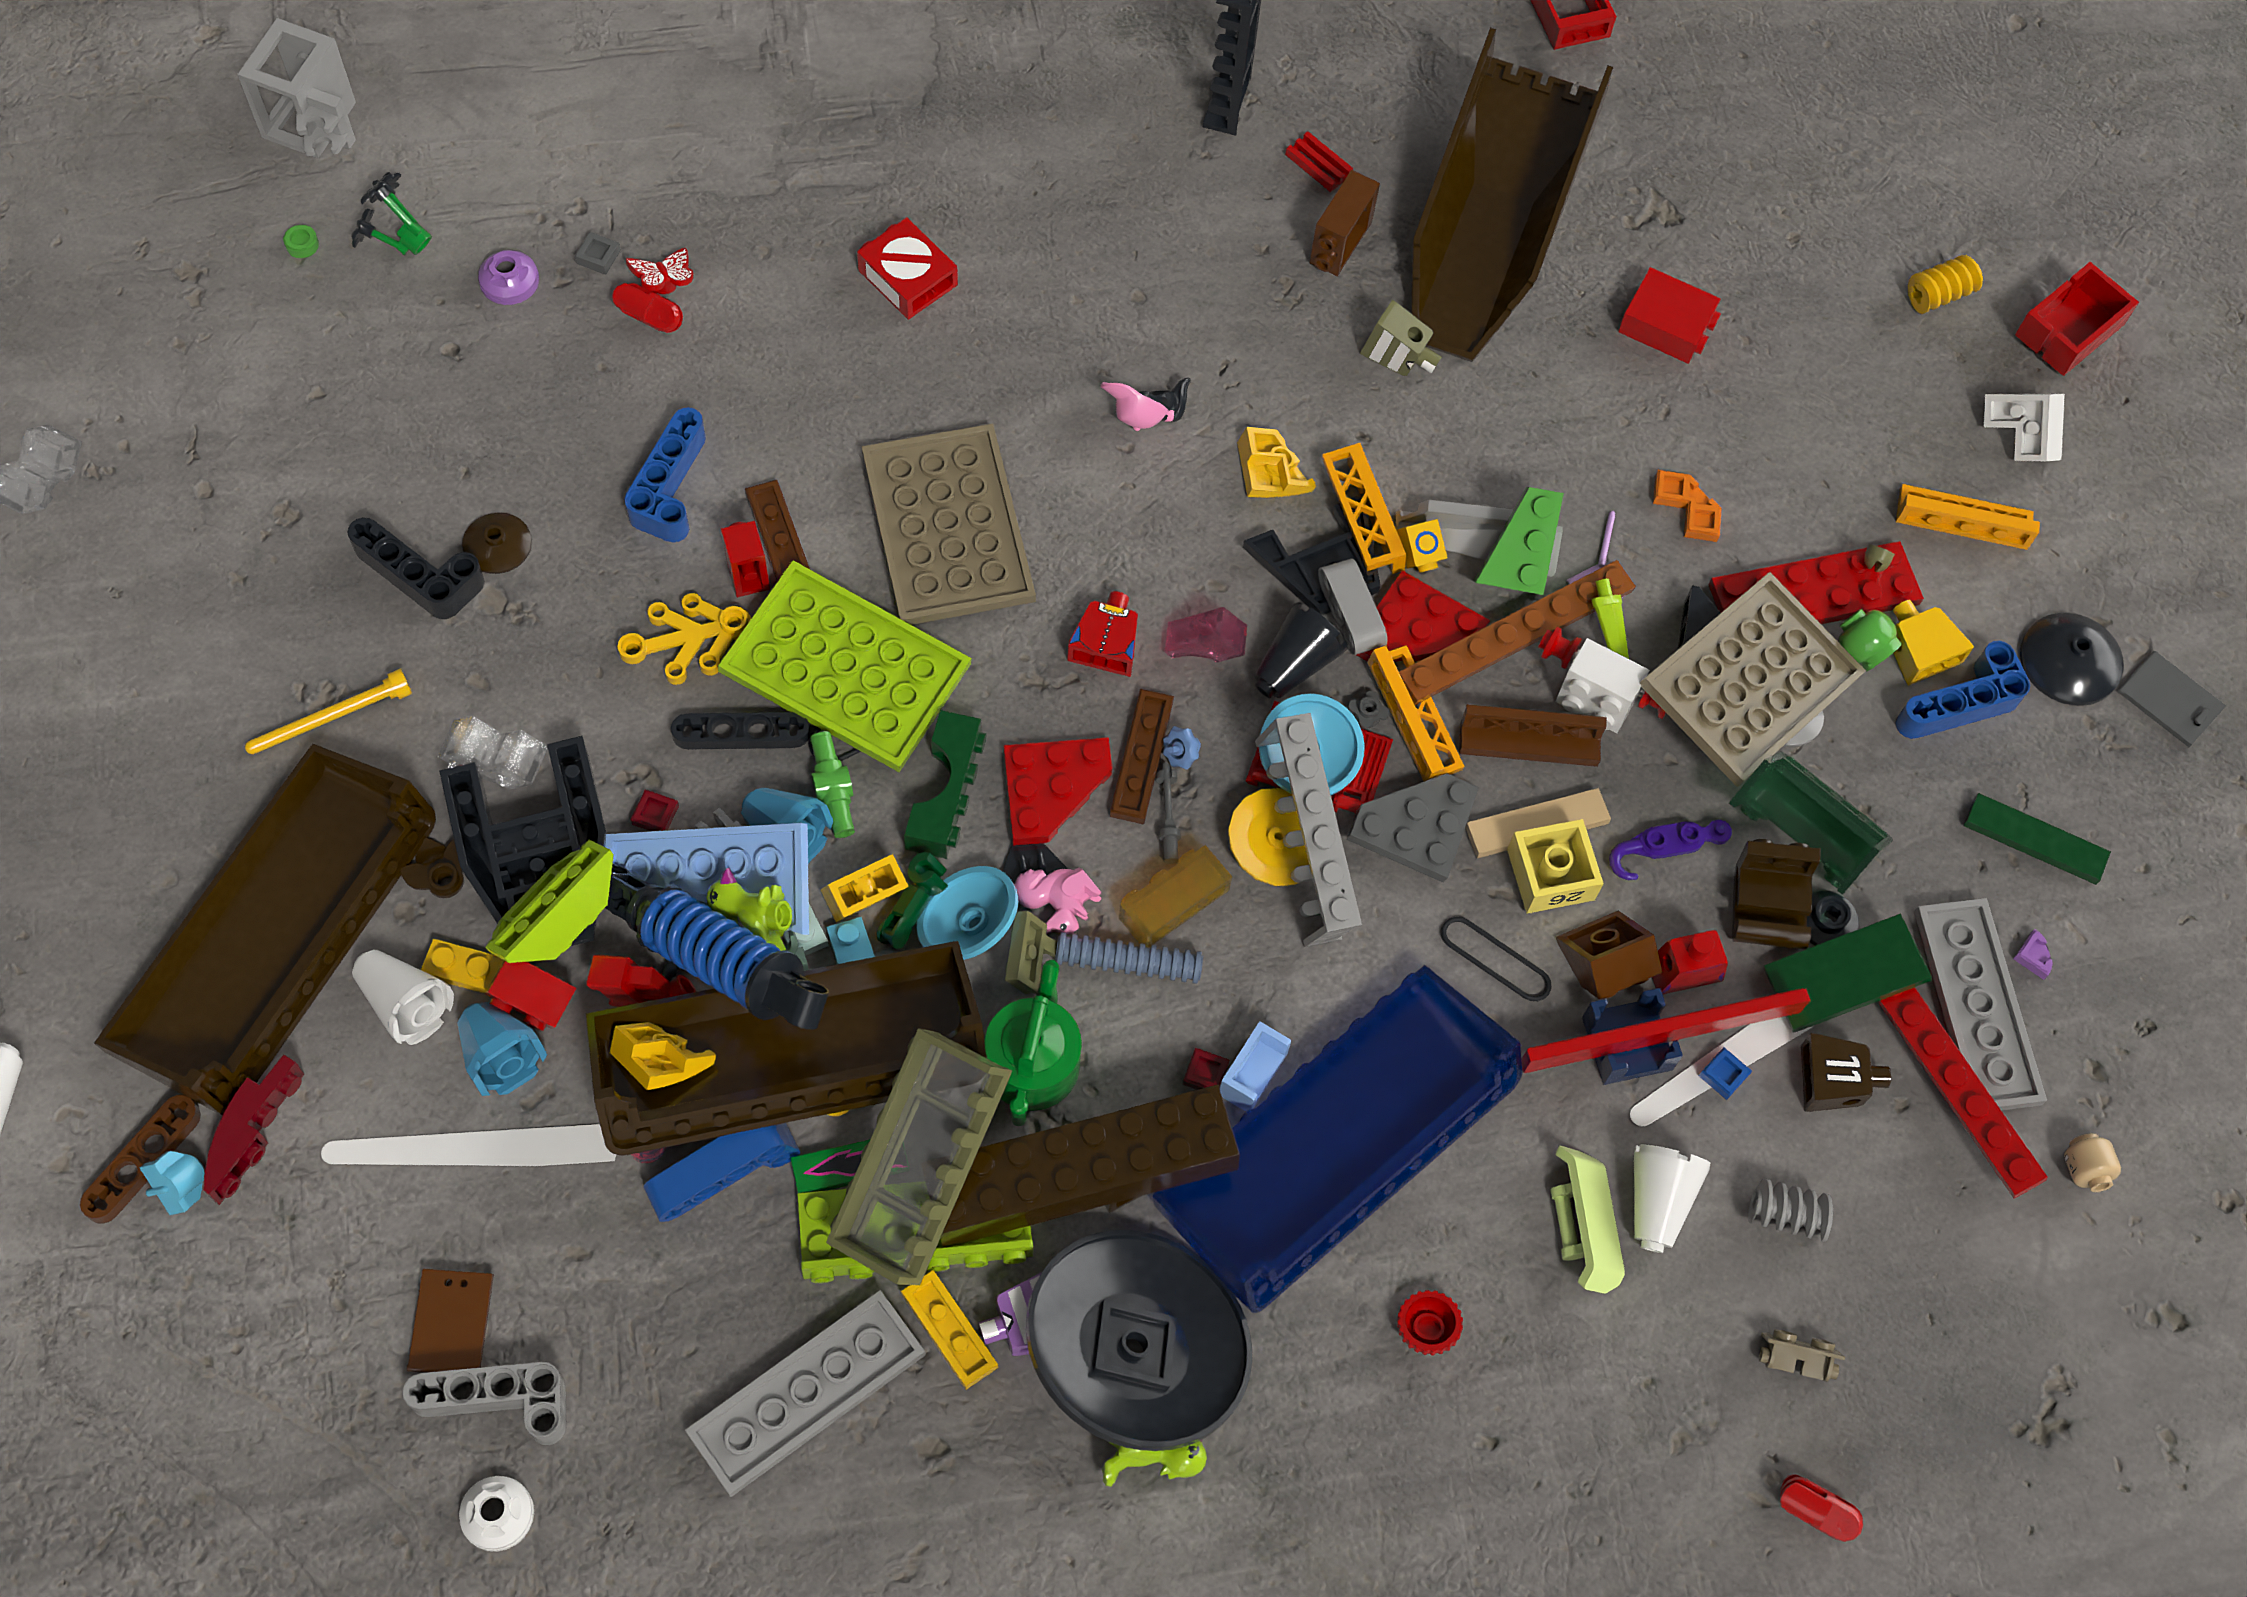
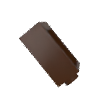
[1309,170,1380,277]

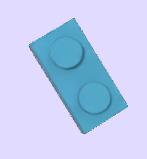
[826,917,875,964]

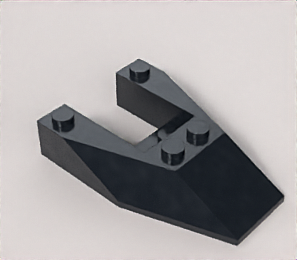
[439,736,607,946]

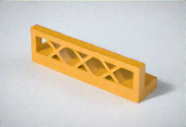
[1322,443,1406,574]
[1896,484,2040,550]
[1367,645,1465,781]

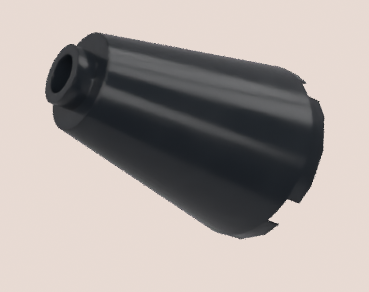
[1254,602,1348,699]

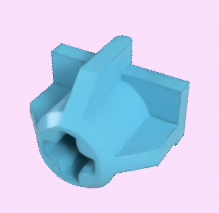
[139,1151,205,1215]

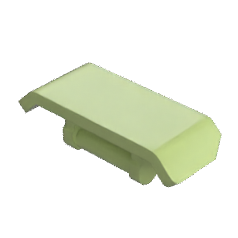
[1550,1145,1625,1294]

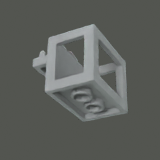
[237,18,356,159]

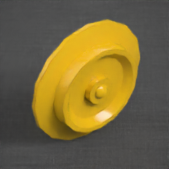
[1228,788,1309,886]

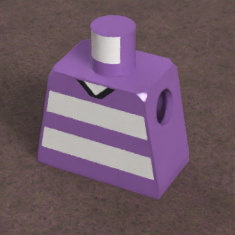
[978,1272,1042,1356]

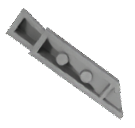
[1395,500,1563,577]

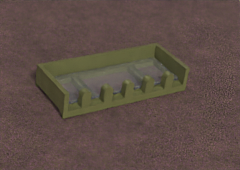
[826,1029,1013,1285]

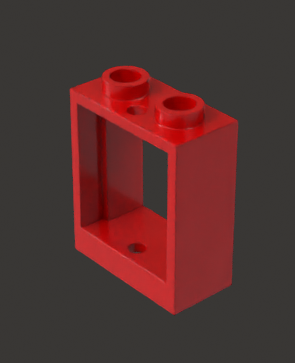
[1531,0,1617,50]

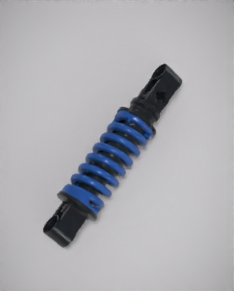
[605,864,829,1030]

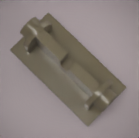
[1759,1329,1845,1382]

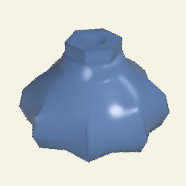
[1163,726,1201,770]

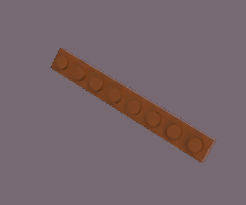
[1399,560,1636,705]

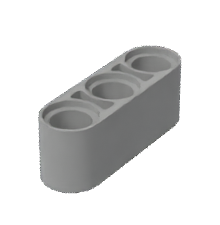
[1318,559,1387,655]

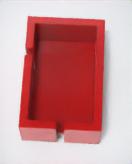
[2015,262,2139,376]

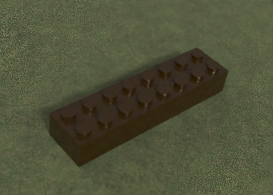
[922,1085,1240,1248]

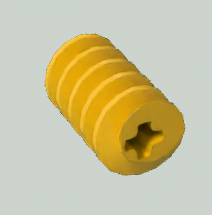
[1908,255,1983,314]

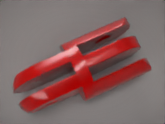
[612,283,683,333]
[1780,1474,1863,1542]

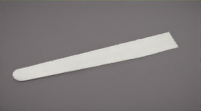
[1630,1016,1813,1126]
[321,1124,616,1166]

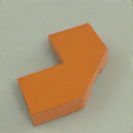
[1653,470,1722,542]

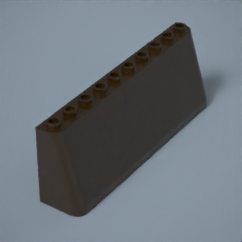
[94,743,436,1115]
[586,941,987,1156]

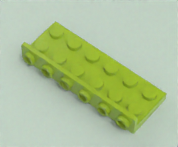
[798,1181,1034,1283]

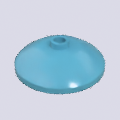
[1259,694,1365,795]
[917,866,1018,960]

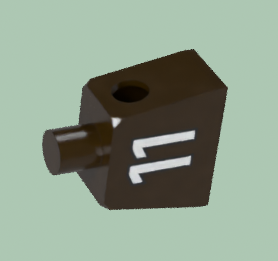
[1800,1033,1891,1112]

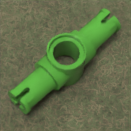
[811,731,855,838]

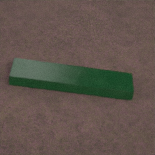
[1963,793,2111,885]

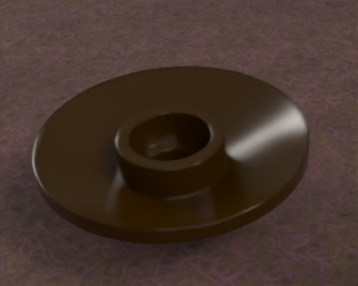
[462,513,532,574]

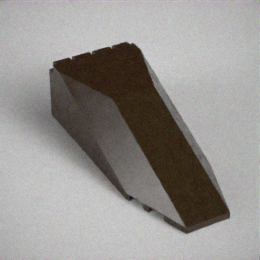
[1412,27,1613,362]

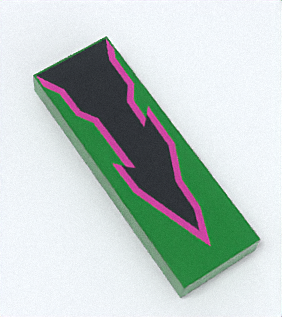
[791,1139,910,1193]

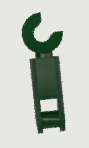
[876,852,948,949]

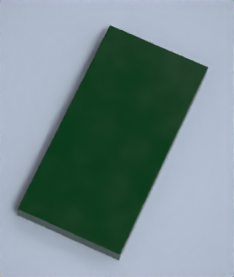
[1764,913,1932,1033]

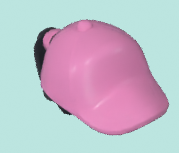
[1100,378,1191,431]

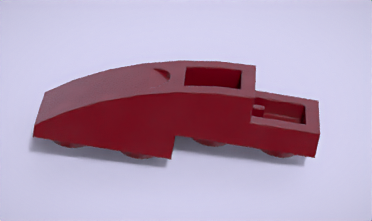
[203,1054,304,1205]

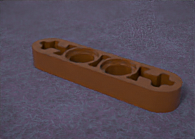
[80,1095,201,1224]

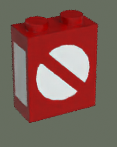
[857,217,958,320]

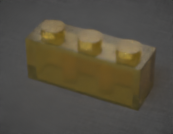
[1119,845,1232,948]

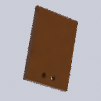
[406,1269,494,1373]

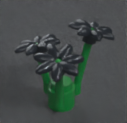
[351,172,432,255]

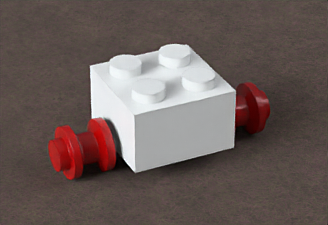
[1538,626,1667,733]

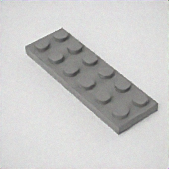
[1914,898,2047,1111]
[685,1290,926,1497]

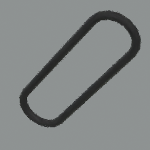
[1441,917,1552,1002]

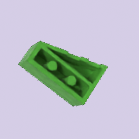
[1473,487,1564,595]

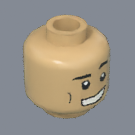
[2064,1133,2121,1192]

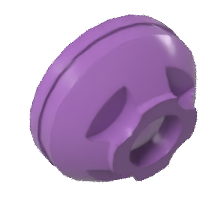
[478,250,539,305]

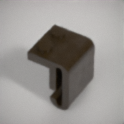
[1732,839,1821,950]

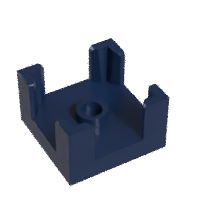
[1582,988,1683,1085]

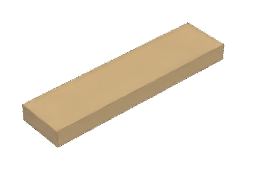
[1465,788,1611,858]

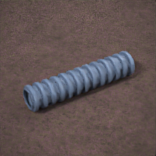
[1055,932,1203,984]

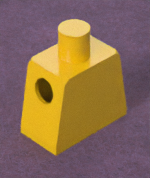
[1893,600,1974,686]

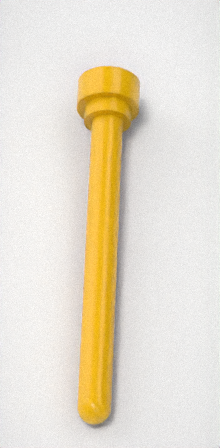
[245,668,413,754]

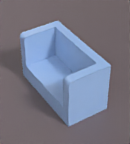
[1220,1021,1291,1114]

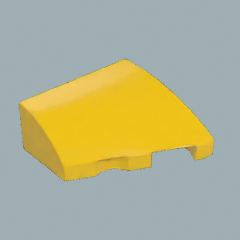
[1237,427,1316,498]
[610,1022,716,1090]

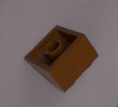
[1556,910,1662,999]

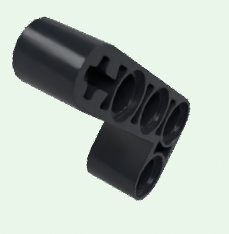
[347,517,485,620]

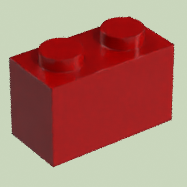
[721,520,770,598]
[485,961,577,1032]

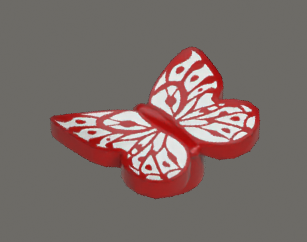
[626,248,694,294]

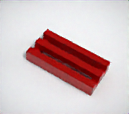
[1285,131,1353,192]

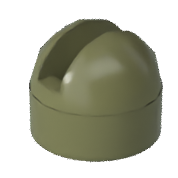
[1864,544,1895,572]

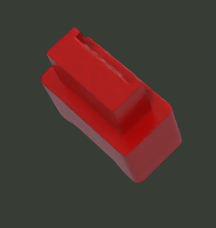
[587,955,671,1007]

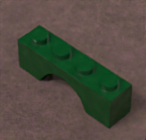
[904,710,987,859]

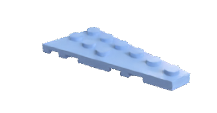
[605,823,809,935]

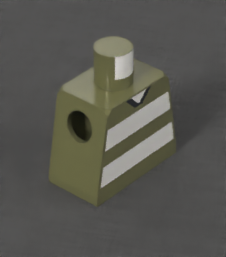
[1360,300,1442,376]

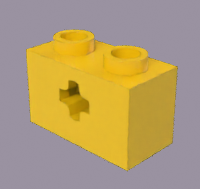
[821,854,909,922]

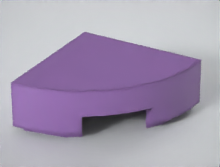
[2013,929,2053,980]

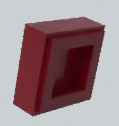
[630,789,679,832]
[1182,1048,1230,1090]

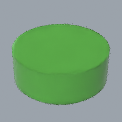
[283,225,319,258]

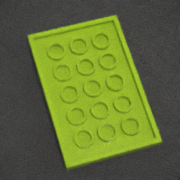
[718,560,972,772]

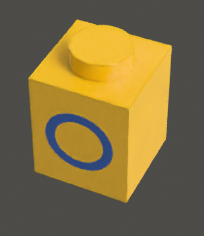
[1397,519,1448,573]

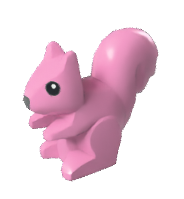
[1014,868,1102,935]

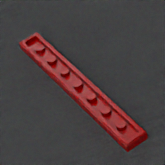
[1520,988,1811,1073]

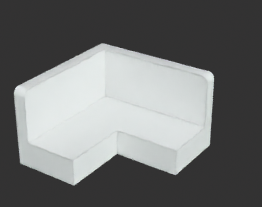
[1984,394,2065,461]

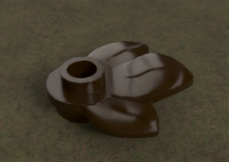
[400,838,464,898]

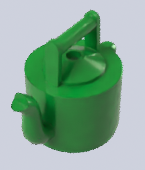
[985,960,1082,1126]

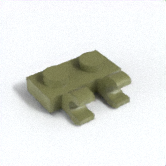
[1005,911,1058,994]

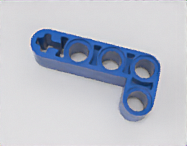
[624,407,706,542]
[1895,641,2030,739]
[643,1123,800,1222]

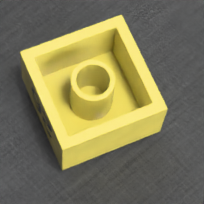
[1507,819,1604,914]

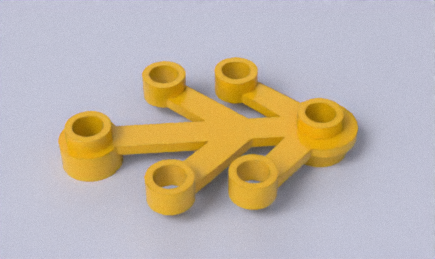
[617,593,751,685]

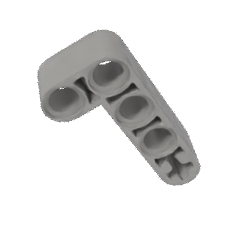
[403,1362,566,1445]

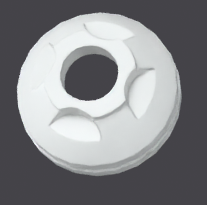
[459,1476,534,1552]

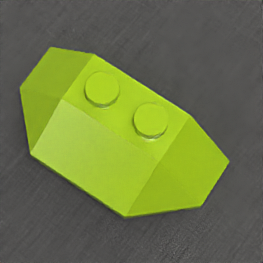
[485,840,614,963]

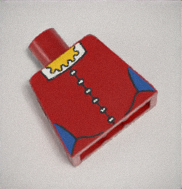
[1068,591,1138,677]

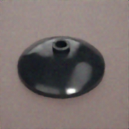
[2020,613,2124,706]

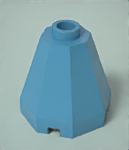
[741,788,833,864]
[457,1002,547,1096]

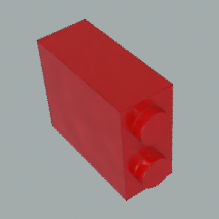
[1618,267,1721,364]

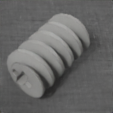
[1748,1178,1833,1242]

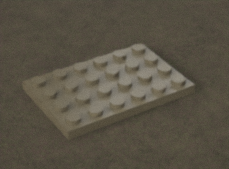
[861,424,1036,625]
[1640,572,1866,787]

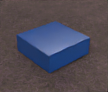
[1698,1047,1752,1100]

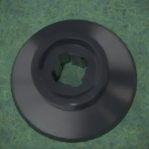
[1807,891,1859,946]

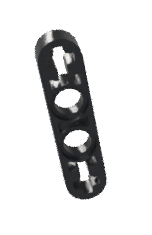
[671,712,810,750]

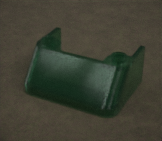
[1729,752,1893,895]

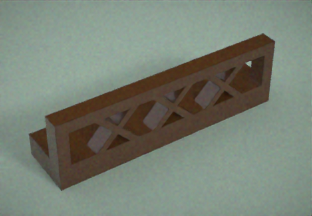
[1459,704,1607,767]

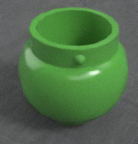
[1838,609,1902,672]

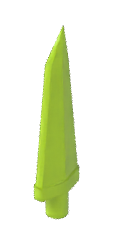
[1591,579,1629,659]

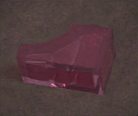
[1165,607,1247,663]

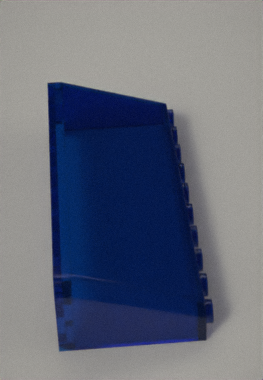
[1152,965,1523,1313]

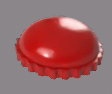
[1397,1290,1463,1356]

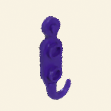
[1609,820,1732,880]

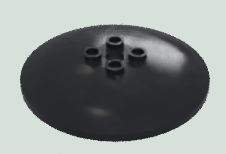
[1026,1230,1252,1451]

